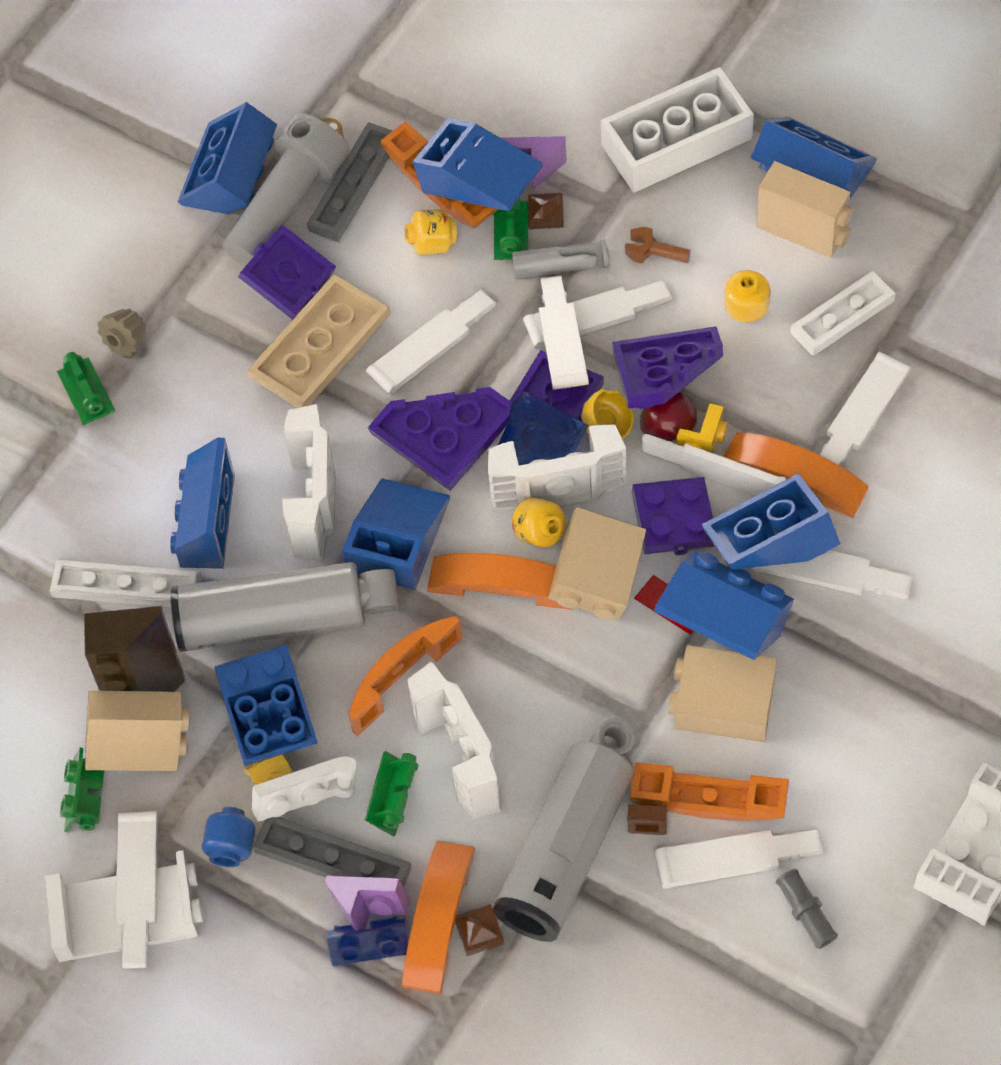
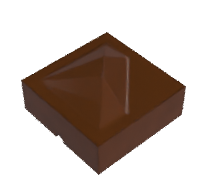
[528,193,564,229]
[627,804,667,835]
[455,904,504,956]

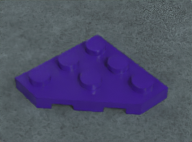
[612,326,723,409]
[367,387,519,491]

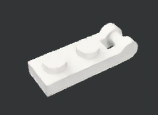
[251,756,357,822]

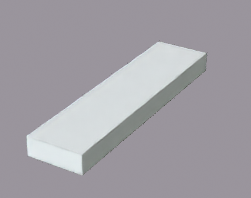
[50,559,201,607]

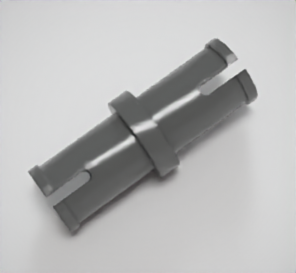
[776,869,838,949]

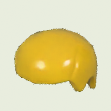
[581,388,635,440]

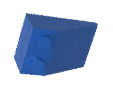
[701,473,841,570]

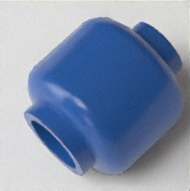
[202,807,256,868]

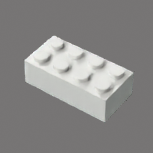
[600,67,754,193]

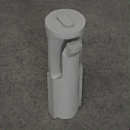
[512,239,609,279]

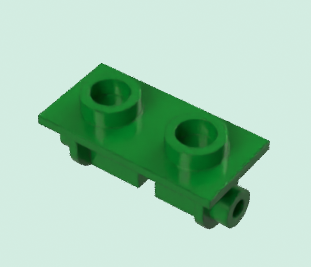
[494,198,528,260]
[56,352,116,426]
[60,747,104,832]
[364,751,419,836]

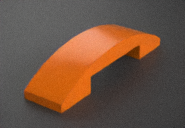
[381,121,498,229]
[723,432,869,518]
[427,553,573,610]
[349,616,463,737]
[630,762,789,821]
[402,841,475,994]

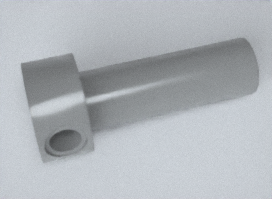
[222,113,350,265]

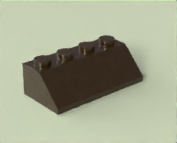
[84,606,185,692]

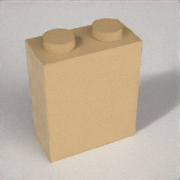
[757,161,853,258]
[548,507,646,621]
[668,645,777,742]
[85,690,189,771]

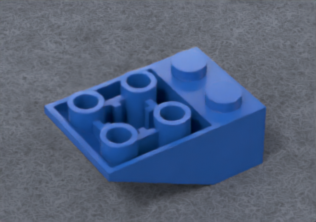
[413,118,543,211]
[342,478,450,590]
[214,644,318,767]

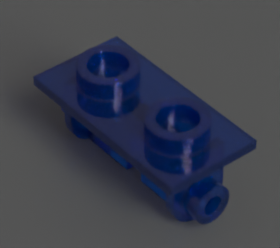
[327,916,408,966]

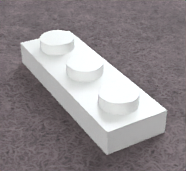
[791,271,896,356]

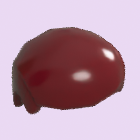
[640,392,697,441]

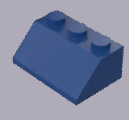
[177,102,277,214]
[751,117,877,198]
[170,437,235,569]
[654,551,794,660]

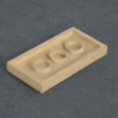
[247,274,390,408]

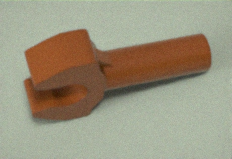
[625,227,691,263]

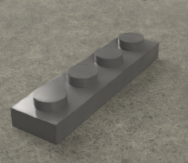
[307,122,393,242]
[253,817,412,888]

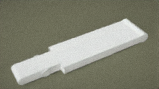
[539,276,589,390]
[523,280,673,349]
[366,289,497,395]
[820,352,911,466]
[642,434,787,496]
[752,550,913,599]
[115,811,158,969]
[654,829,824,889]

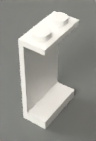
[44,851,203,962]

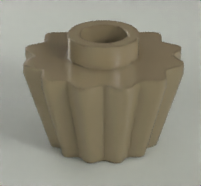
[97,308,146,357]

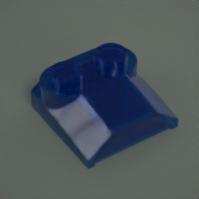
[498,391,588,466]

